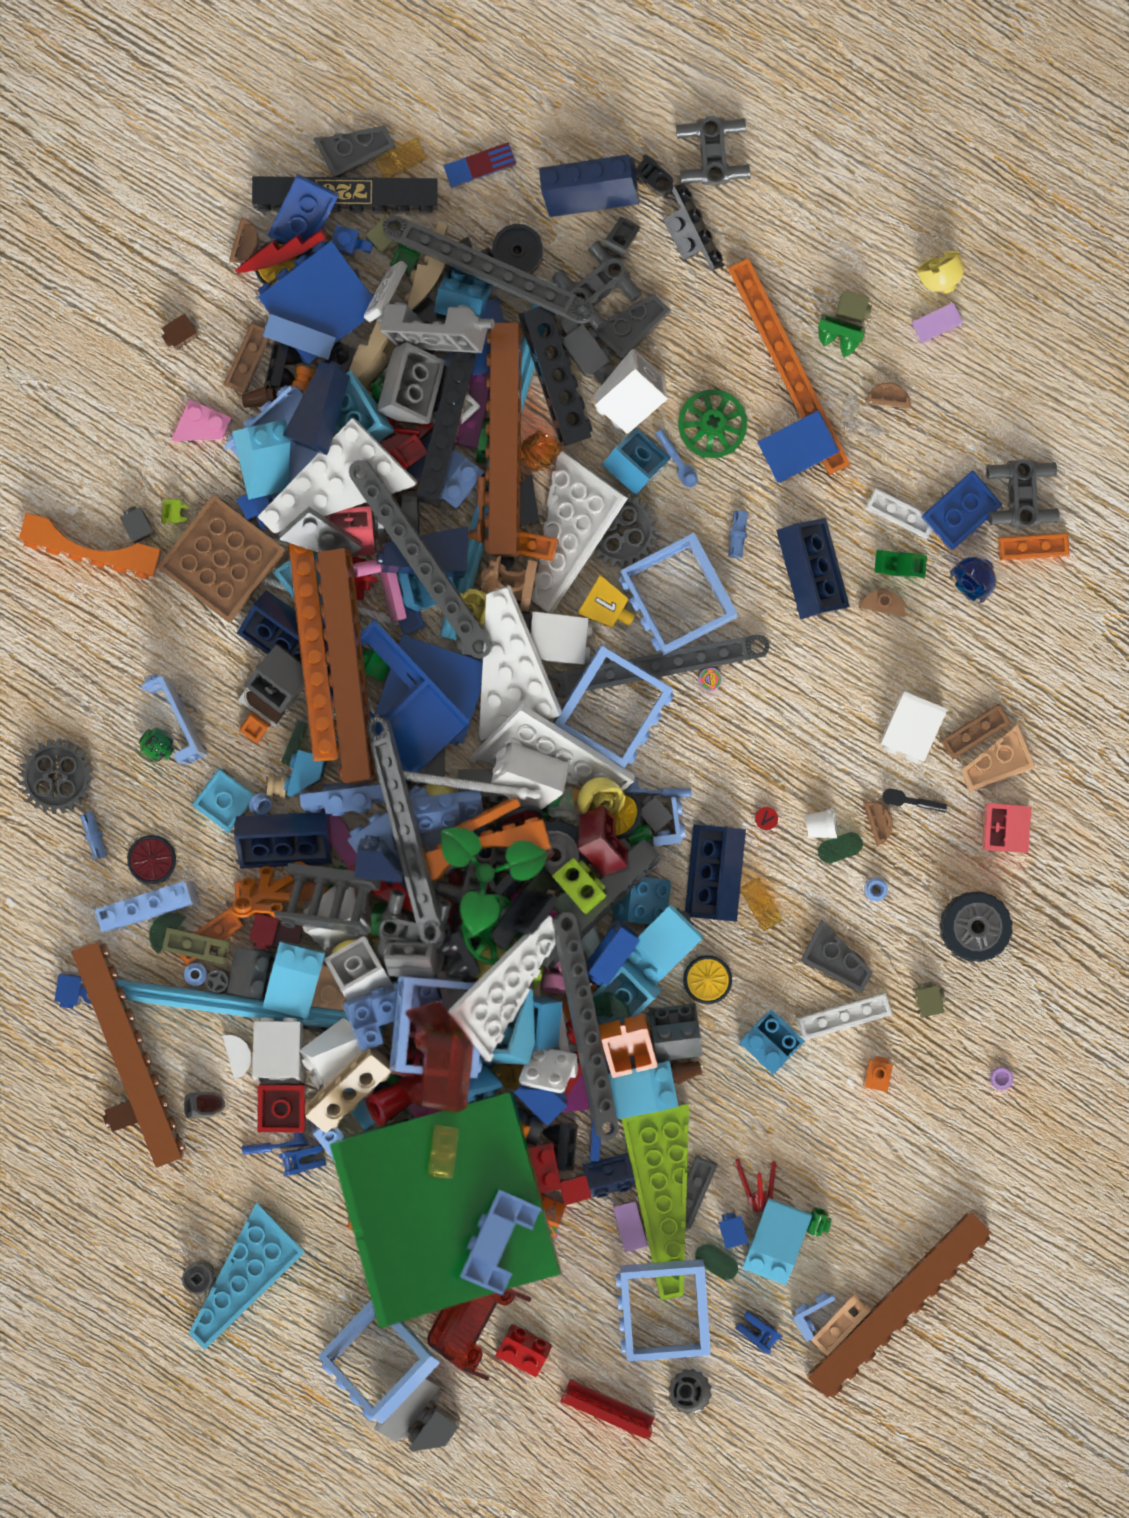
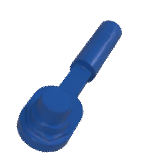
[242,1133,308,1155]

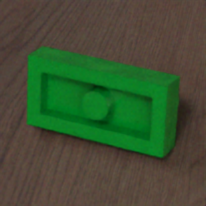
[818,314,866,357]

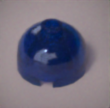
[950,557,997,603]

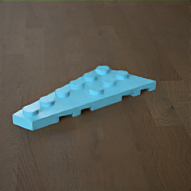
[188,1202,305,1350]

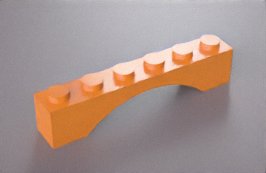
[19,513,162,580]
[423,817,552,882]

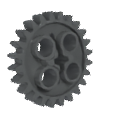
[594,492,660,568]
[18,739,95,814]

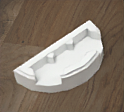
[222,1034,252,1080]

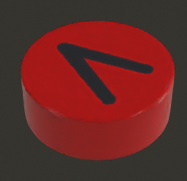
[755,807,778,830]

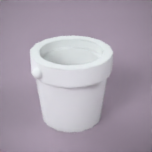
[806,808,838,839]

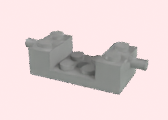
[377,302,495,353]

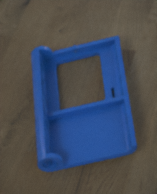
[327,620,470,784]

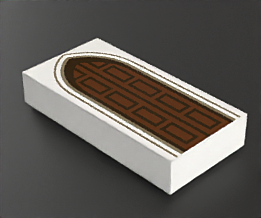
[238,688,289,728]

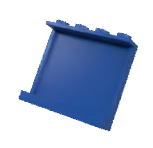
[255,241,373,364]
[375,635,483,746]

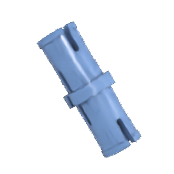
[728,511,748,559]
[79,811,108,860]

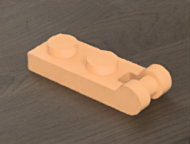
[811,1293,872,1356]

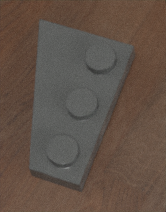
[313,126,396,177]
[591,294,671,360]
[278,507,362,556]
[800,919,873,993]

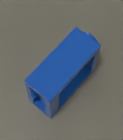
[586,920,640,986]

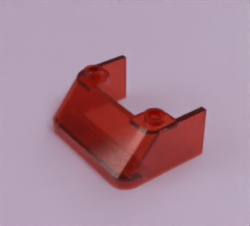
[398,1001,473,1113]
[427,1287,532,1381]

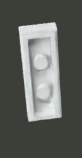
[364,261,408,322]
[865,488,932,540]

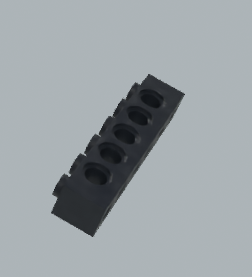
[518,307,592,446]

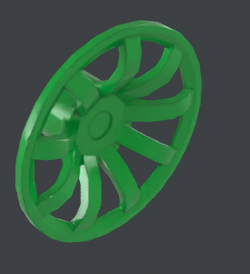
[678,389,747,458]
[462,894,524,965]

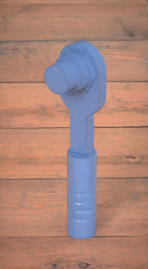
[655,428,698,487]
[625,780,691,797]

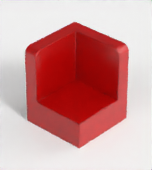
[560,1174,591,1205]

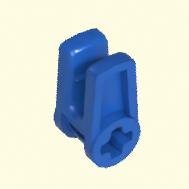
[279,1144,327,1177]
[735,1311,783,1355]

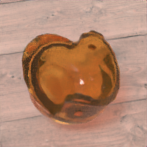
[521,430,562,471]

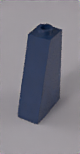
[283,361,350,456]
[377,527,468,578]

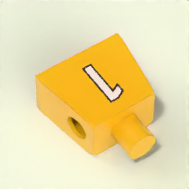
[578,576,636,628]

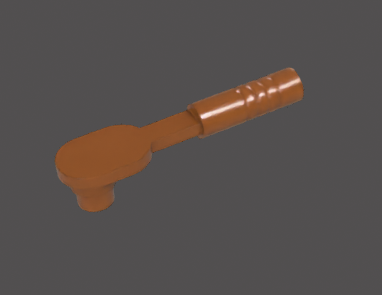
[468,477,486,543]

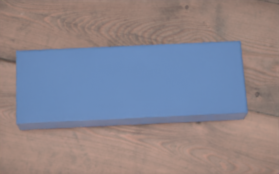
[262,314,336,360]

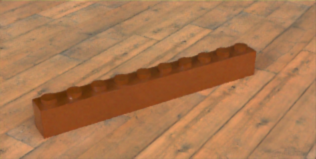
[485,323,522,557]
[316,548,377,785]
[71,939,186,1168]
[806,1210,991,1398]

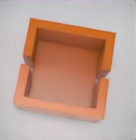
[599,1014,658,1078]

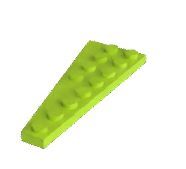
[621,1103,689,1301]

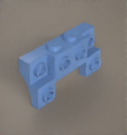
[299,782,385,816]
[389,790,486,851]
[343,977,447,1051]
[460,1189,542,1295]

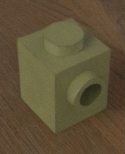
[365,216,401,255]
[835,291,872,323]
[913,982,946,1018]

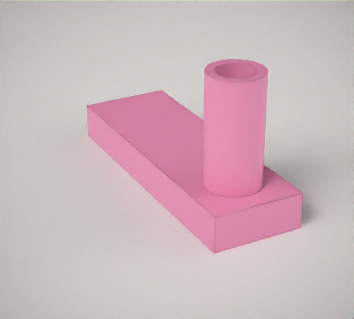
[353,555,407,623]

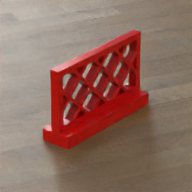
[560,1379,655,1439]

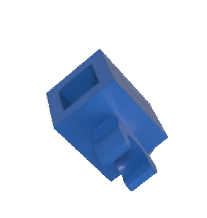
[332,225,373,258]
[236,494,273,531]
[54,973,91,1009]
[718,1212,748,1249]

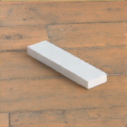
[796,993,892,1040]

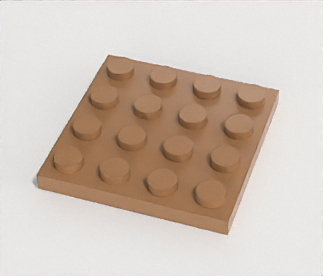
[157,494,287,623]

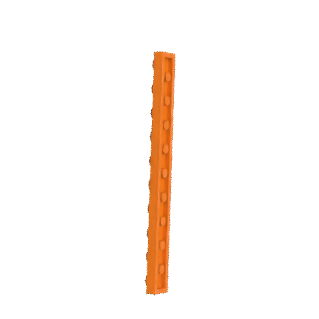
[727,258,850,476]
[288,543,337,762]

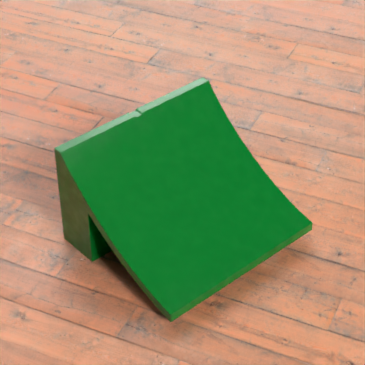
[329,1092,562,1329]

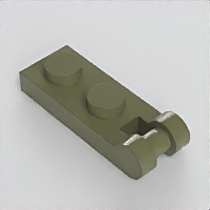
[162,928,231,965]

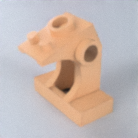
[480,556,537,612]

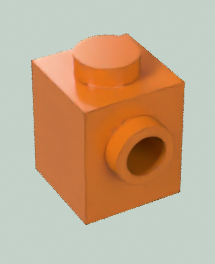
[863,1056,893,1092]

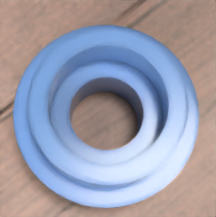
[249,793,272,815]
[865,878,888,901]
[184,963,207,986]

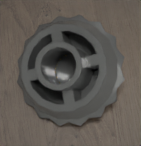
[668,1369,712,1415]

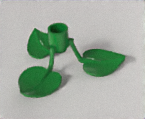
[441,827,547,935]

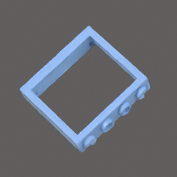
[619,533,738,656]
[553,644,674,768]
[95,881,200,932]
[390,976,482,1078]
[616,1259,711,1362]
[317,1300,440,1424]

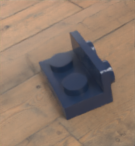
[583,1153,636,1198]

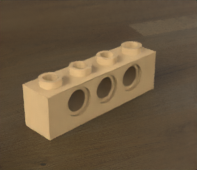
[305,1047,391,1133]

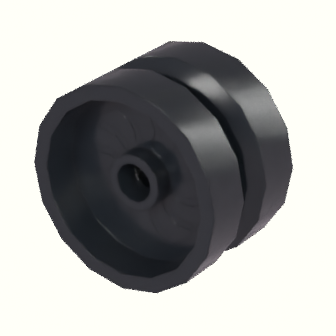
[492,224,543,275]

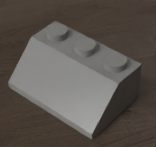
[377,342,445,424]
[374,1375,441,1443]

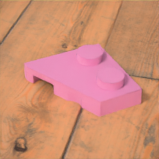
[171,399,232,442]

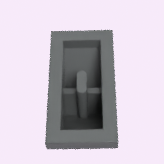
[604,217,641,259]

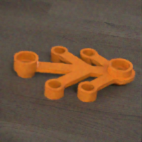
[231,862,306,919]

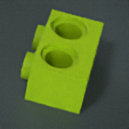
[552,858,607,914]

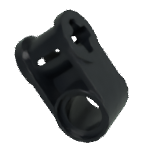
[636,154,673,197]

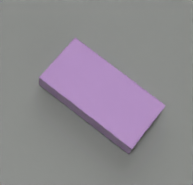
[911,302,963,344]
[613,1201,647,1252]

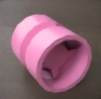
[541,961,566,994]

